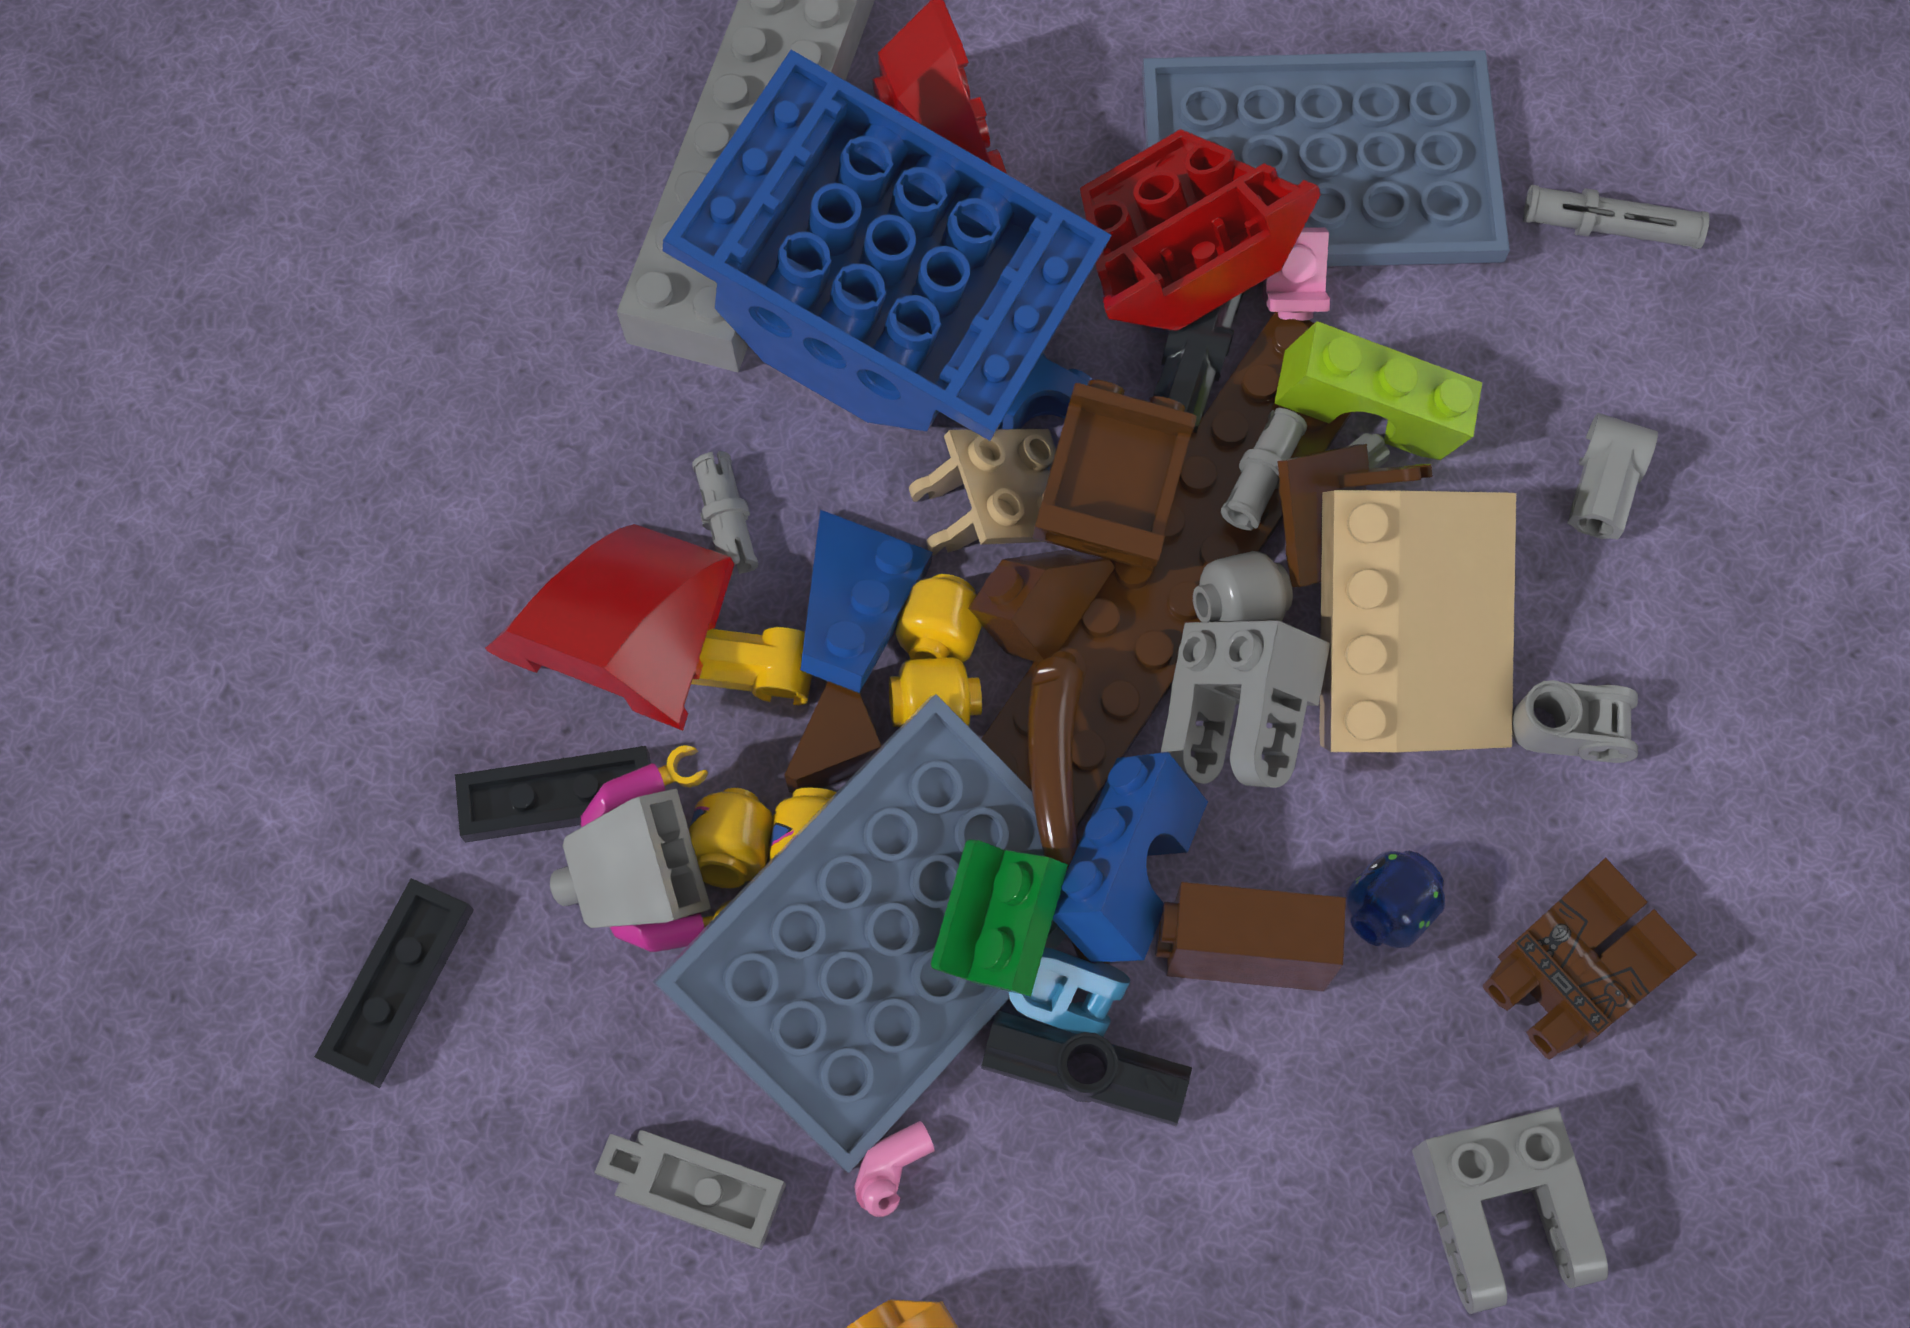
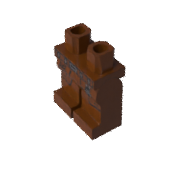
[1483,857,1697,1060]

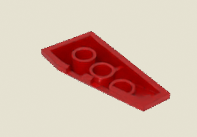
[872,0,1007,174]

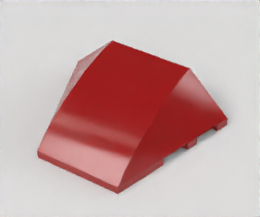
[1080,129,1321,331]
[485,524,735,731]

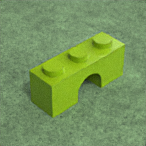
[1274,321,1483,460]

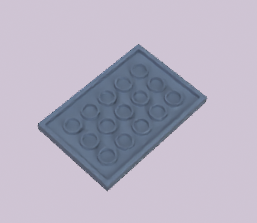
[1142,50,1510,266]
[653,694,1080,1173]

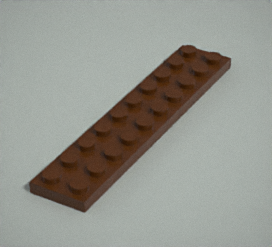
[981,312,1353,827]

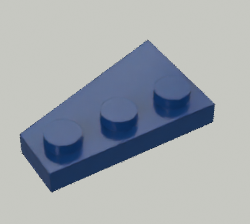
[800,509,933,693]

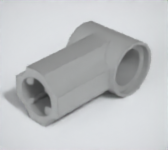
[1567,413,1658,540]

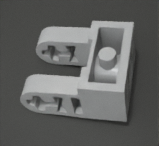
[1161,621,1330,788]
[1412,1107,1608,1314]

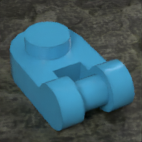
[1007,947,1130,1037]

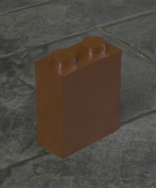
[1155,882,1346,992]

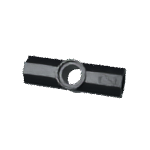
[1153,292,1244,433]
[981,1011,1192,1126]

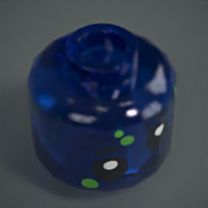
[1346,851,1445,948]

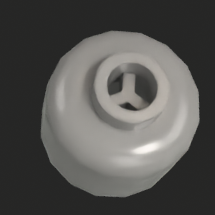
[1193,551,1293,622]

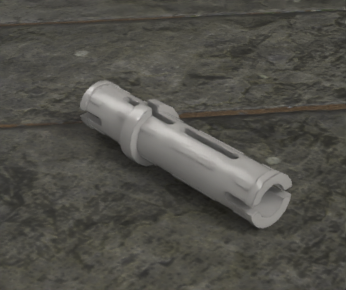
[1523,185,1709,249]

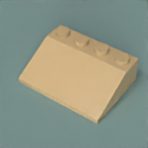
[1319,490,1516,752]

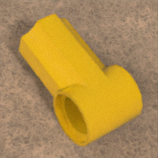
[691,627,812,706]

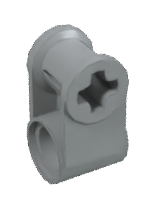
[1512,680,1638,763]

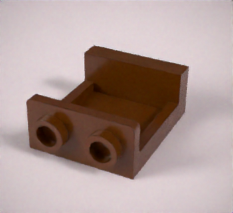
[1032,380,1197,572]

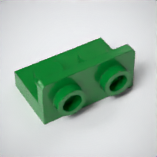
[931,839,1068,997]

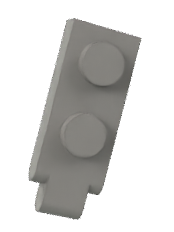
[594,1130,786,1250]

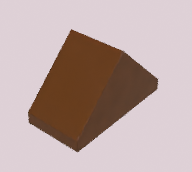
[784,681,881,793]

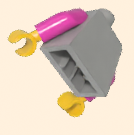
[550,745,732,952]

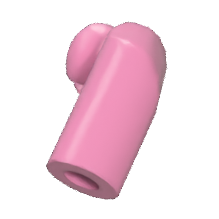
[854,1121,935,1217]

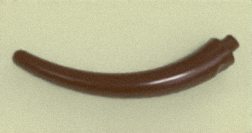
[1028,651,1110,965]

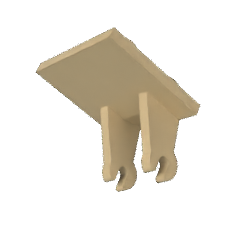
[909,429,1056,556]

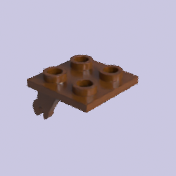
[1277,444,1433,587]

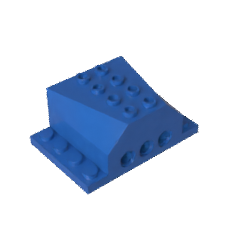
[662,49,1112,441]

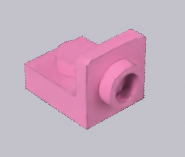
[1262,227,1330,321]

